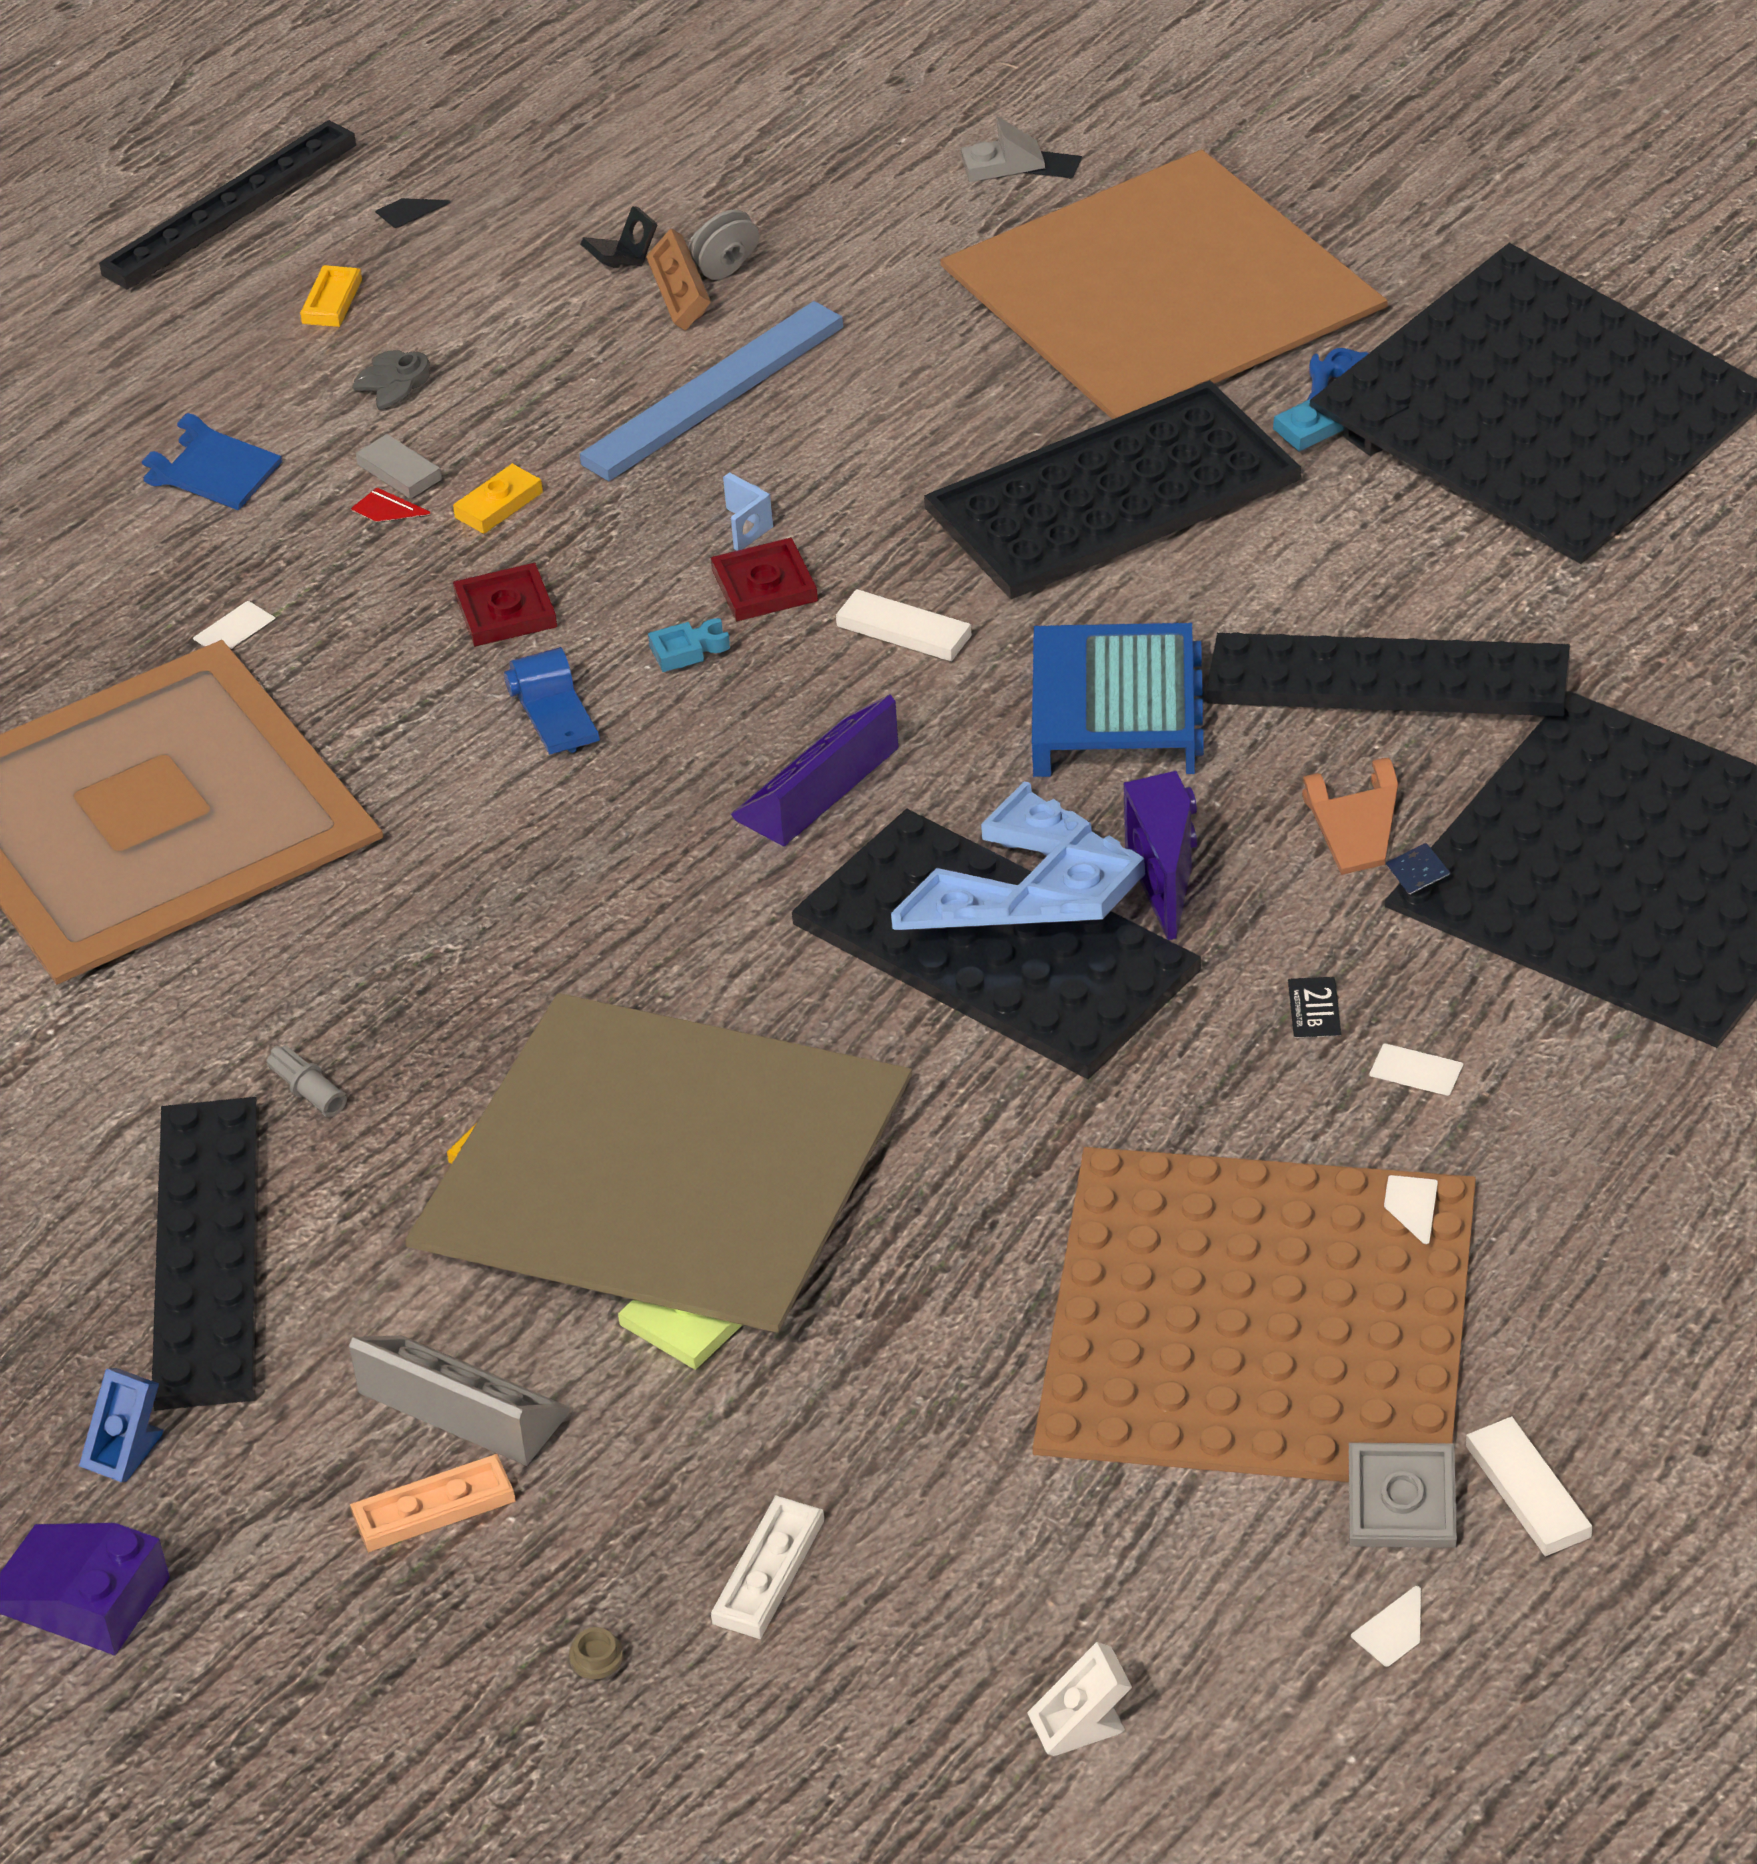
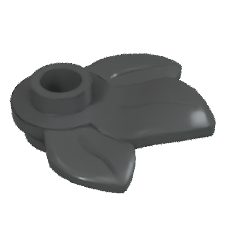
[352,350,430,410]

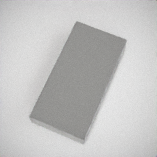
[356,434,442,499]

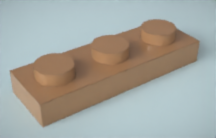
[646,228,711,331]

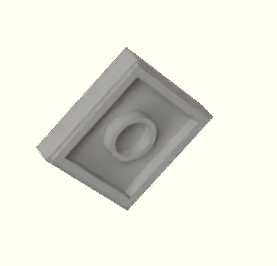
[1348,1442,1457,1548]

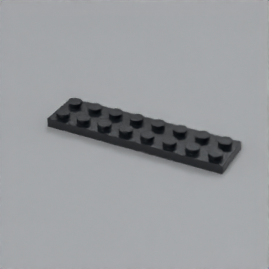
[1206,632,1570,716]
[152,1097,259,1411]

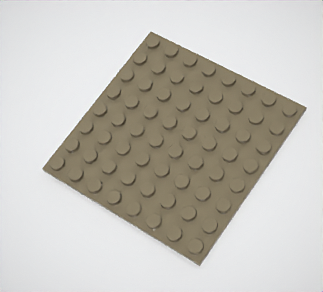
[405,993,912,1333]

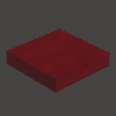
[710,537,818,622]
[453,562,557,647]

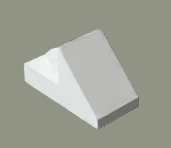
[1027,1642,1132,1756]

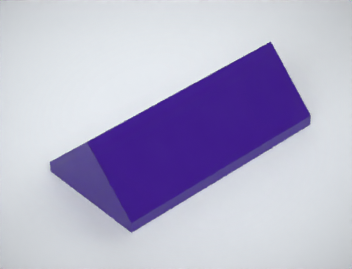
[731,694,899,846]

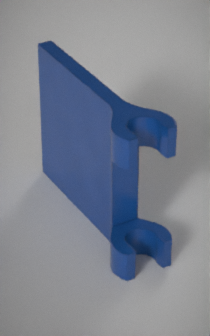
[142,413,282,510]

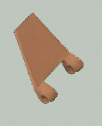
[1302,758,1398,875]

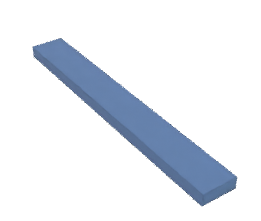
[579,301,843,481]

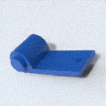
[504,647,600,755]

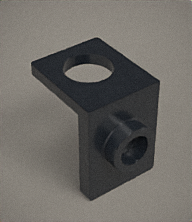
[580,206,657,268]

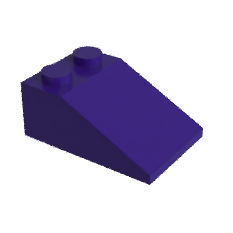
[1123,771,1197,940]
[0,1523,170,1656]

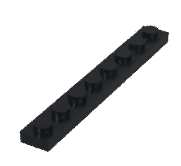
[99,120,356,290]

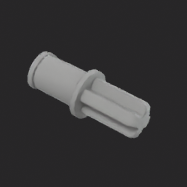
[266,1045,347,1118]

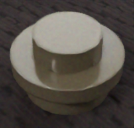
[569,1627,623,1679]

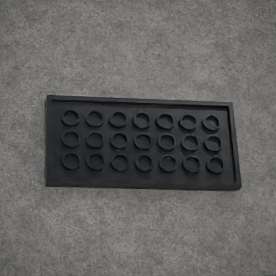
[924,380,1301,600]
[792,808,1201,1080]

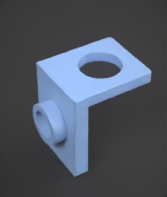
[723,472,773,551]

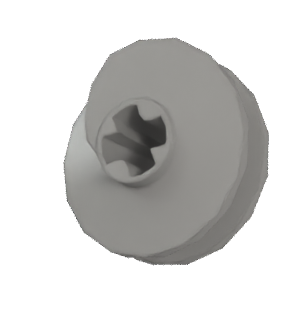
[688,209,760,280]

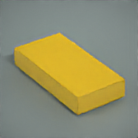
[300,265,362,327]

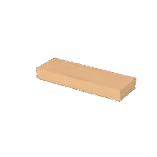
[350,1454,516,1553]

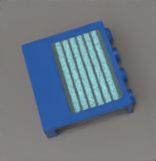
[1032,623,1204,777]

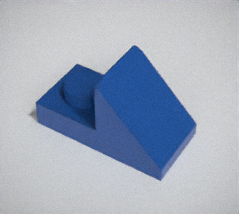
[79,1368,164,1482]

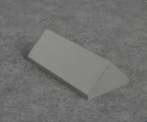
[349,1335,570,1466]

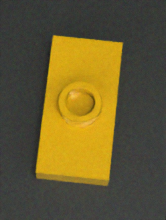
[453,463,543,534]

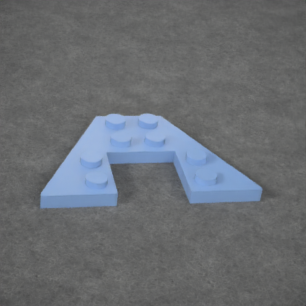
[891,781,1145,930]

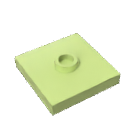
[618,1299,742,1370]

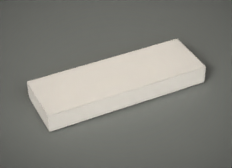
[836,589,972,662]
[1466,1416,1592,1557]
[711,1495,824,1639]

